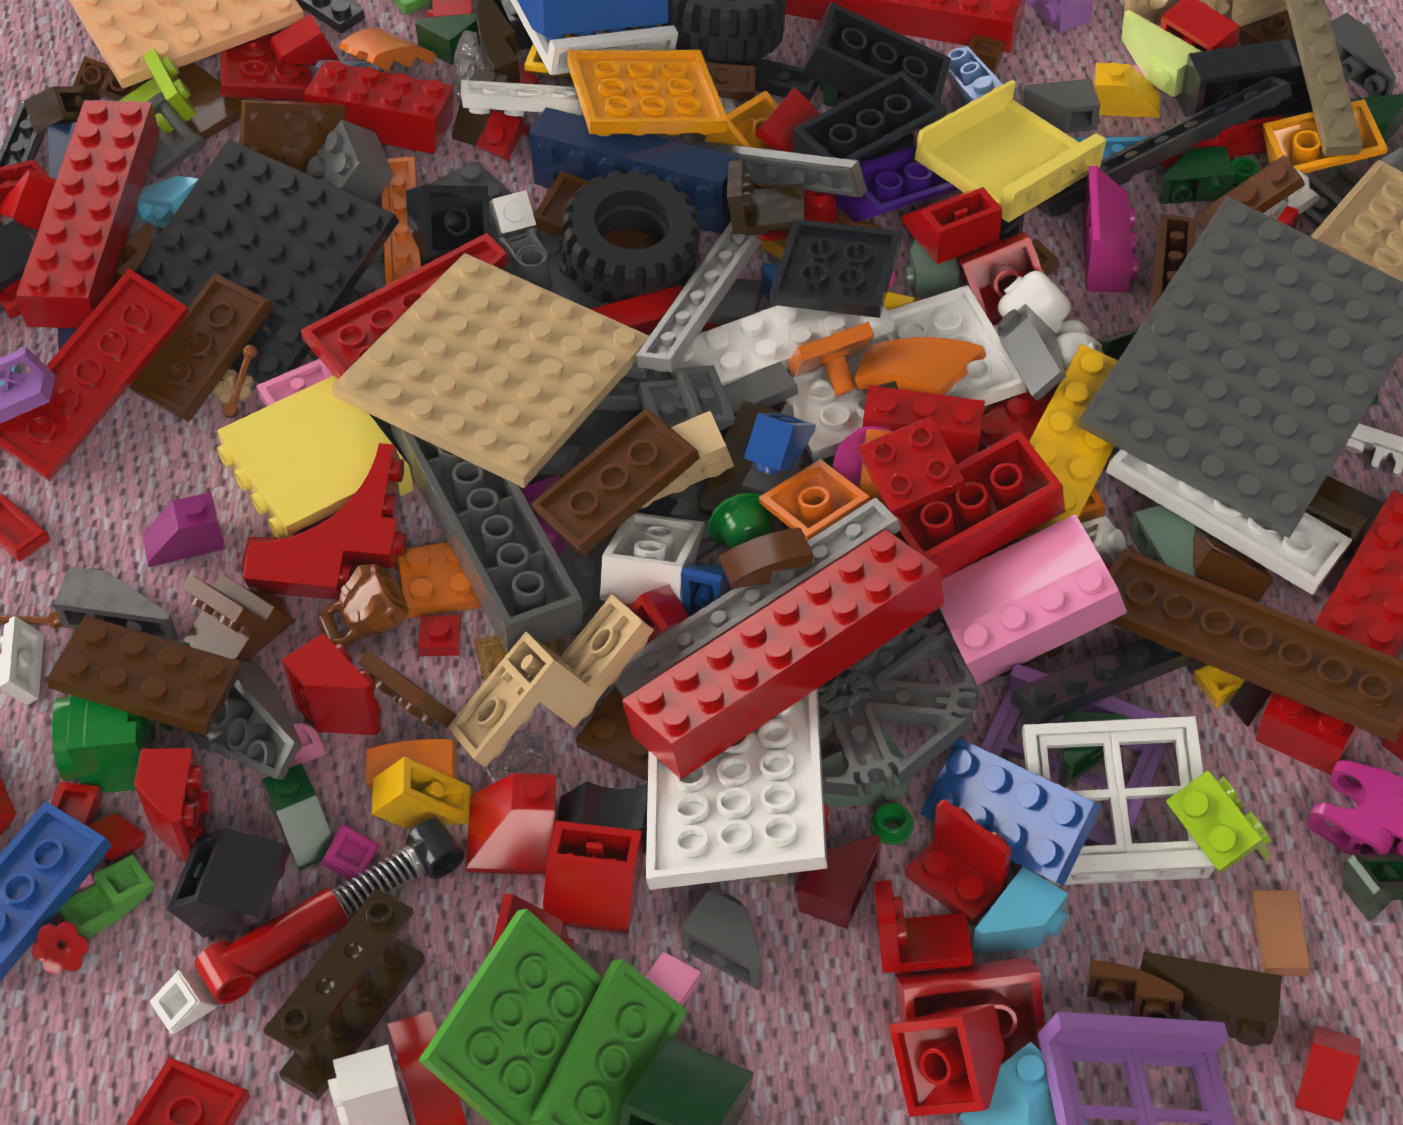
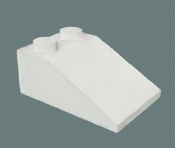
[600,513,704,607]

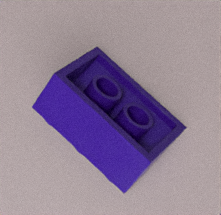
[836,146,959,223]

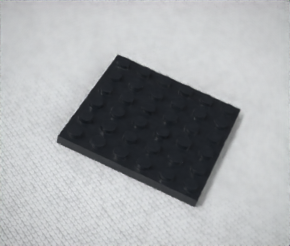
[137,139,399,384]

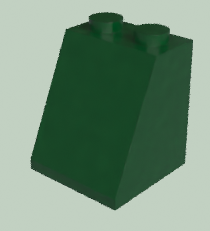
[619,1038,754,1125]

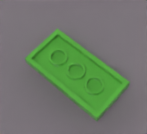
[530,959,687,1125]

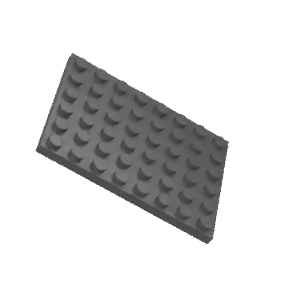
[1078,196,1403,539]

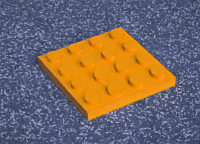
[567,50,728,136]

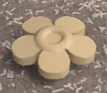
[212,369,253,404]

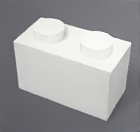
[328,1044,409,1125]

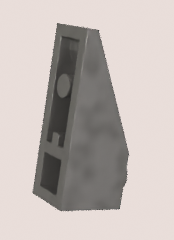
[54,567,178,641]

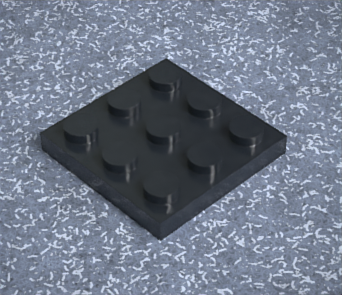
[770,219,902,318]

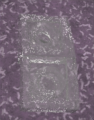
[454,30,481,102]

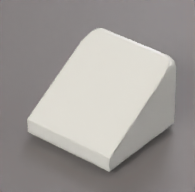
[150,970,219,1034]

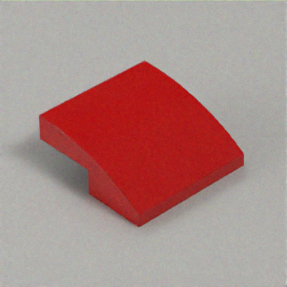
[755,87,820,153]

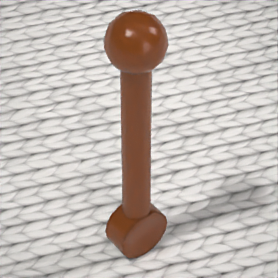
[222,345,257,418]
[0,612,62,629]

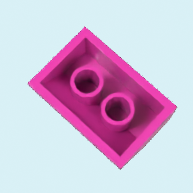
[1082,166,1139,293]

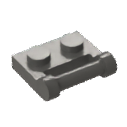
[147,92,206,179]

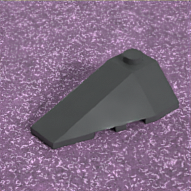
[186,659,301,780]

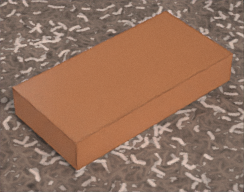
[1250,890,1311,976]

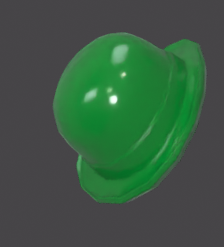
[708,492,774,549]

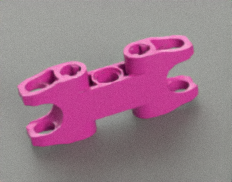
[1307,761,1403,857]

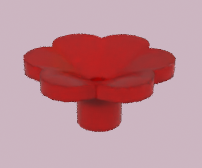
[32,921,89,974]

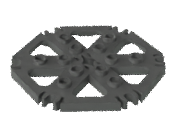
[818,615,979,797]

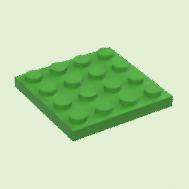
[418,909,603,1125]

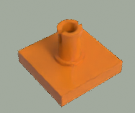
[787,322,874,397]

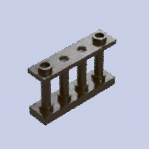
[263,888,425,1101]

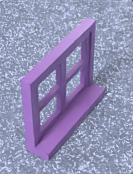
[980,663,1169,846]
[1038,1012,1235,1125]

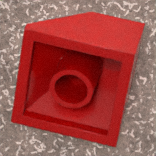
[466,773,556,875]
[889,1004,1005,1117]

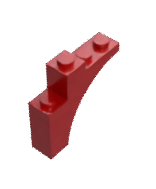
[243,443,407,600]

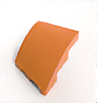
[338,27,437,71]
[854,337,986,395]

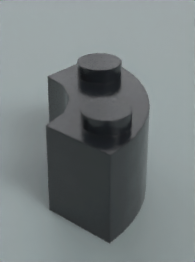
[557,781,648,854]

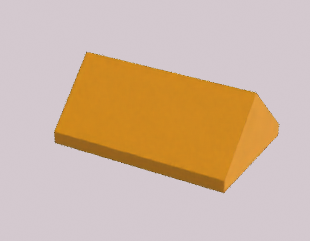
[1262,99,1388,174]

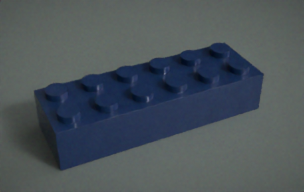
[529,107,738,234]

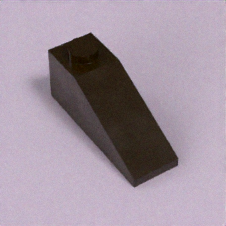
[1139,952,1282,1046]

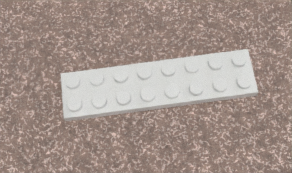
[461,80,736,117]

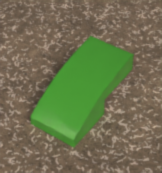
[57,855,155,939]

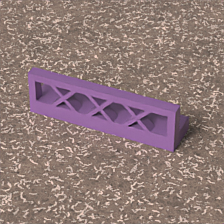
[0,347,56,424]

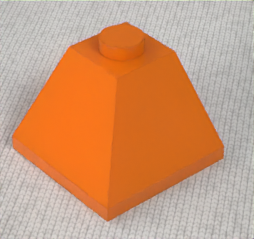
[758,459,870,541]

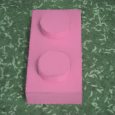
[256,359,333,407]

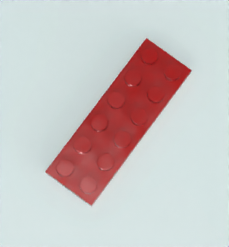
[0,269,190,482]

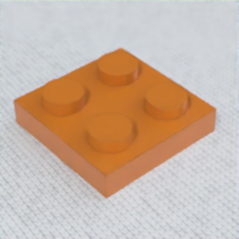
[398,542,482,618]

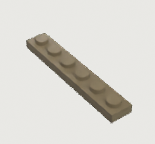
[1285,0,1362,156]

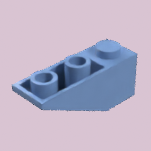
[946,45,1003,106]

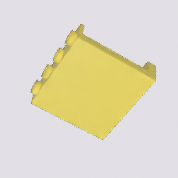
[915,79,1107,222]
[217,375,414,539]

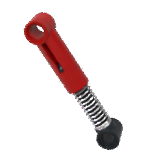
[194,818,465,1004]

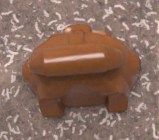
[317,564,409,647]

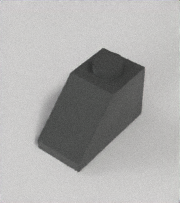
[681,889,763,990]

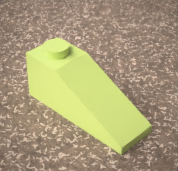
[1121,10,1202,97]

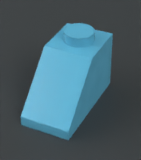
[135,176,200,228]
[972,867,1069,955]

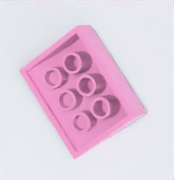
[939,514,1127,685]

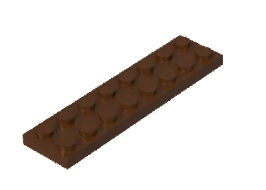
[1108,548,1403,744]

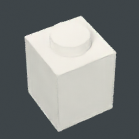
[489,190,536,238]

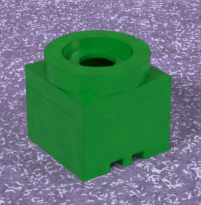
[51,695,156,793]

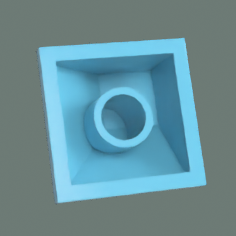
[958,1042,1089,1125]

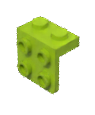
[119,48,197,135]
[1165,770,1272,874]

